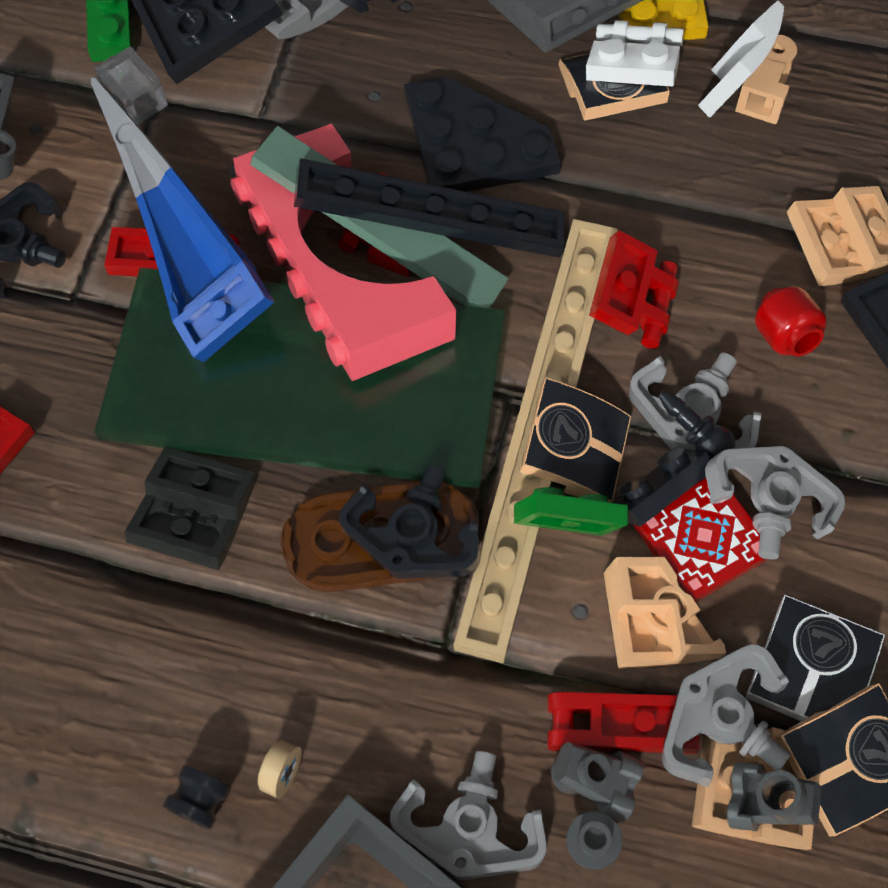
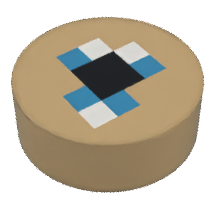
[258,740,302,798]

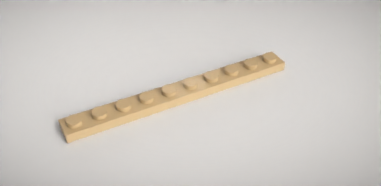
[454,219,618,664]

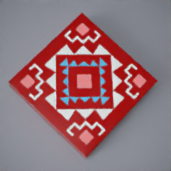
[633,478,769,602]

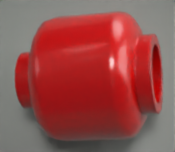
[755,286,827,357]

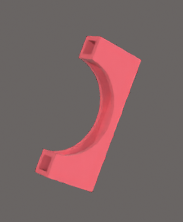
[231,123,456,381]

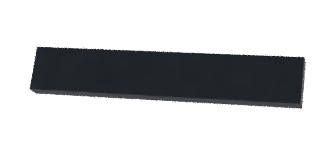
[293,158,565,258]

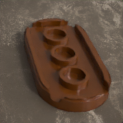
[281,480,480,592]

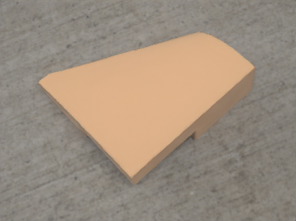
[603,557,726,669]

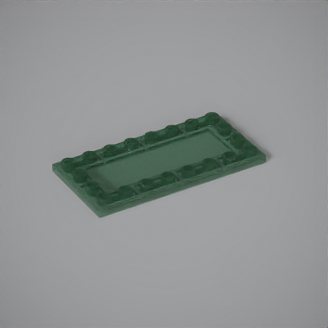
[94,267,505,488]

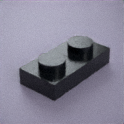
[611,448,710,527]

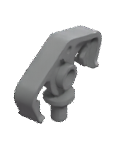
[629,353,761,451]
[705,446,845,559]
[661,644,791,787]
[390,751,546,880]

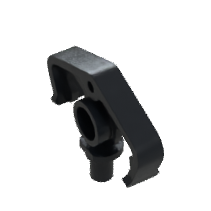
[0,182,66,299]
[339,465,480,579]

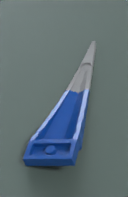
[91,77,275,362]

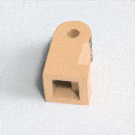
[735,34,797,124]

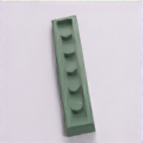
[250,126,509,318]

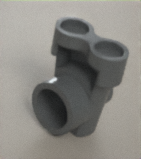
[551,742,644,822]
[727,762,821,831]

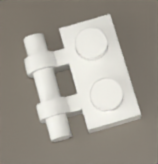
[586,20,684,86]

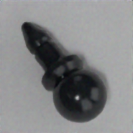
[659,391,736,459]

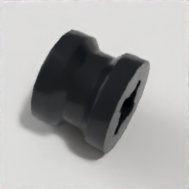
[162,765,231,830]

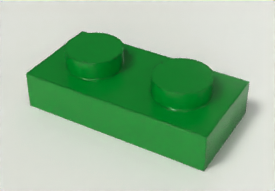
[86,0,134,62]
[514,487,628,536]

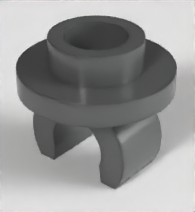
[566,811,622,870]

